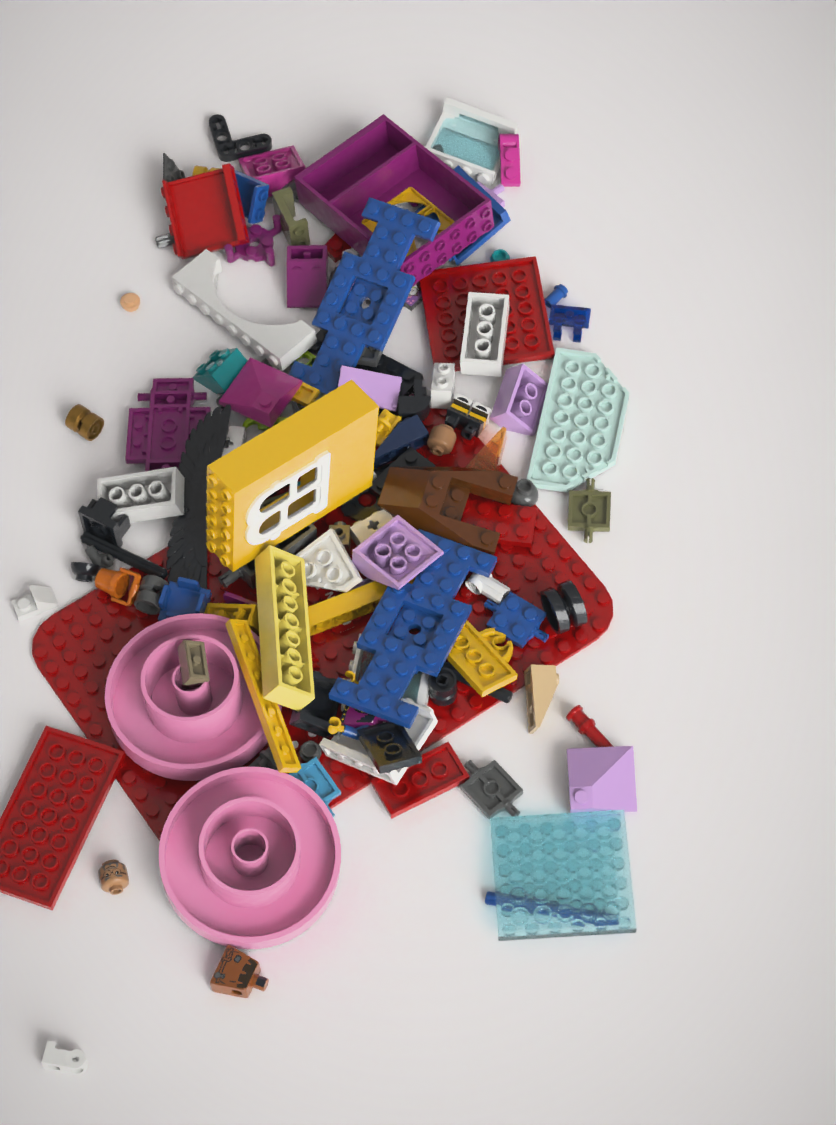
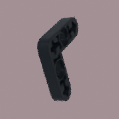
[209,114,272,162]

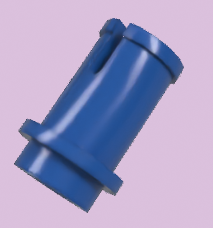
[544,284,568,309]

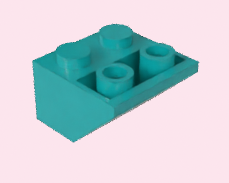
[192,348,247,394]

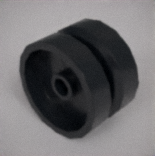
[540,580,588,635]

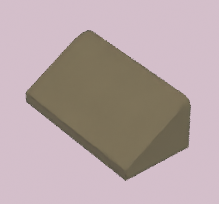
[178,640,210,685]

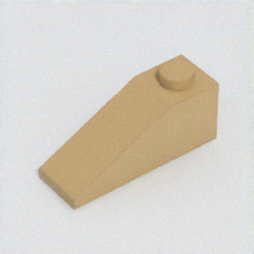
[524,664,559,734]

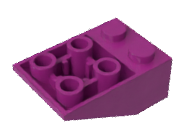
[287,245,328,308]

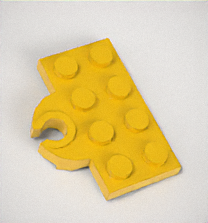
[447,620,518,697]

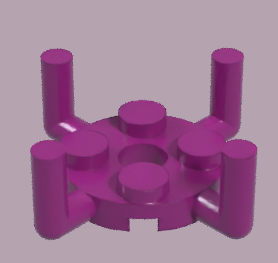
[225,214,282,267]

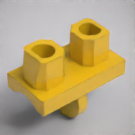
[376,408,402,448]

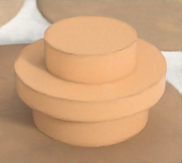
[120,293,140,312]

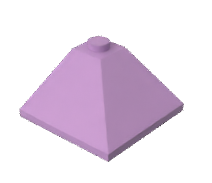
[352,515,444,590]
[567,746,637,815]

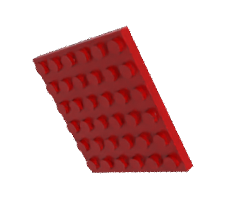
[419,256,555,372]

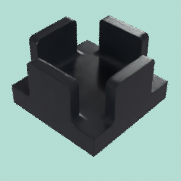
[78,497,131,547]

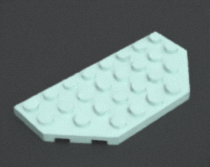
[527,347,630,493]

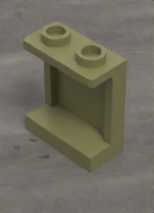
[272,186,310,246]

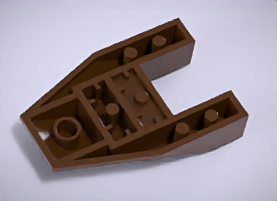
[377,467,518,556]

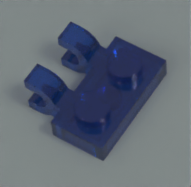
[549,304,591,343]

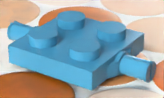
[289,757,341,817]

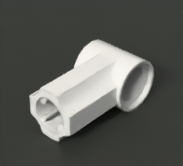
[465,572,510,604]

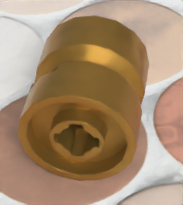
[65,404,104,441]

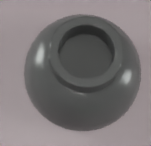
[511,479,539,507]

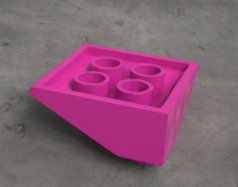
[238,145,306,197]
[219,357,303,428]

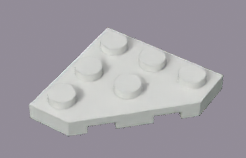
[295,529,363,592]

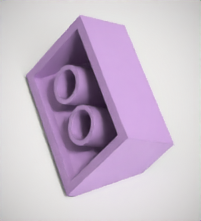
[490,363,548,436]

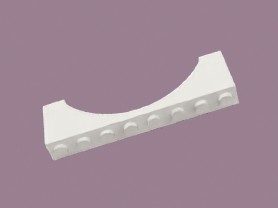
[172,249,317,371]

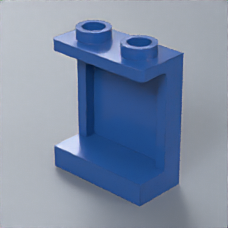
[235,170,269,224]

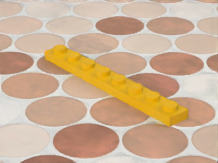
[225,619,301,773]

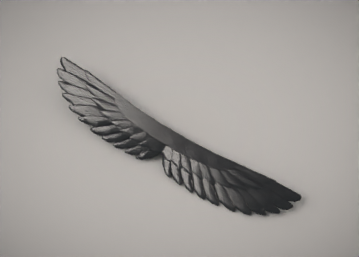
[166,405,231,589]

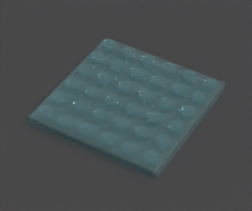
[490,810,637,941]

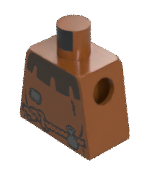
[210,945,269,998]

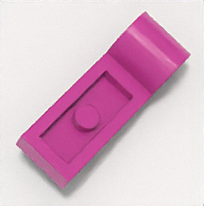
[498,134,521,187]

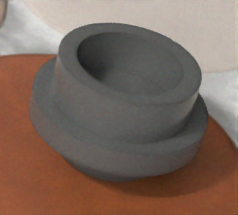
[299,741,322,762]

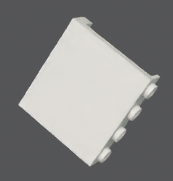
[319,698,438,785]

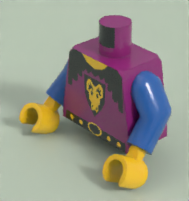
[328,671,388,740]

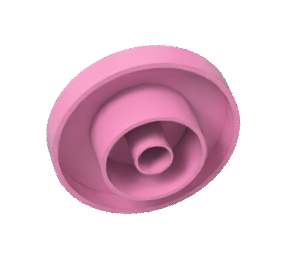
[105,613,282,781]
[159,767,341,949]

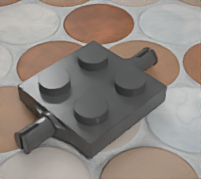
[461,760,523,820]

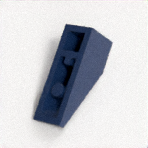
[374,415,429,468]

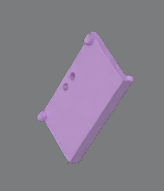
[338,366,402,412]

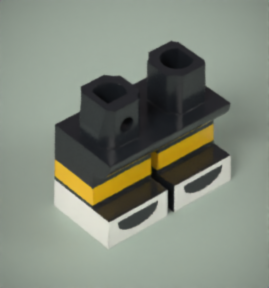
[445,393,492,440]

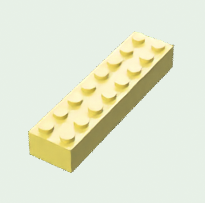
[254,545,315,711]

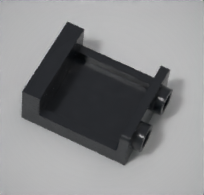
[289,671,339,739]

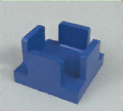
[158,577,212,621]

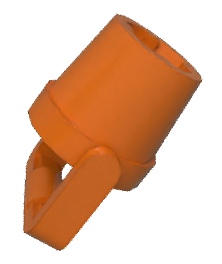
[95,567,141,606]

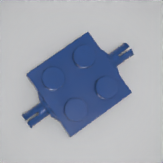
[484,592,549,649]

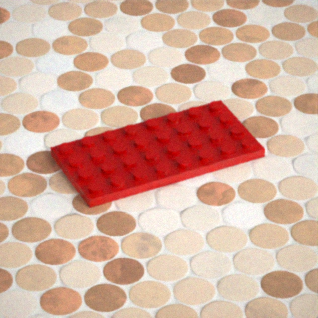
[0,726,126,911]

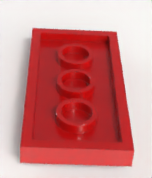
[461,499,538,548]
[370,741,470,819]

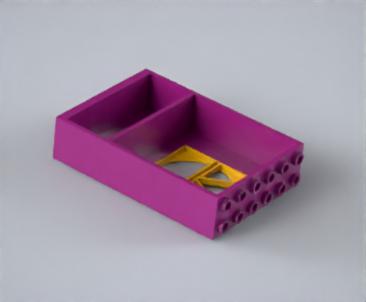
[294,114,494,287]

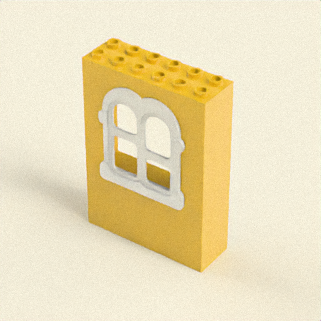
[206,379,379,572]

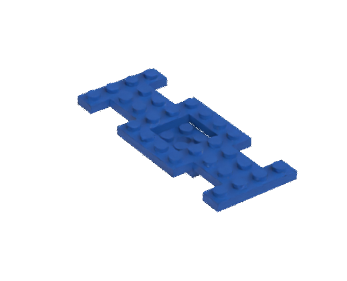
[288,197,441,394]
[329,529,497,729]

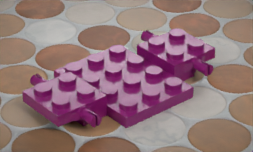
[125,378,212,471]

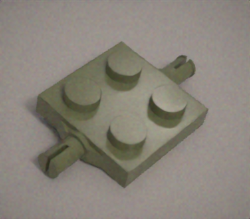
[568,478,611,543]

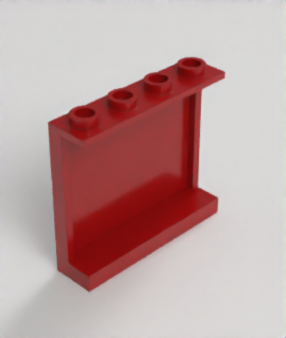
[161,163,250,260]

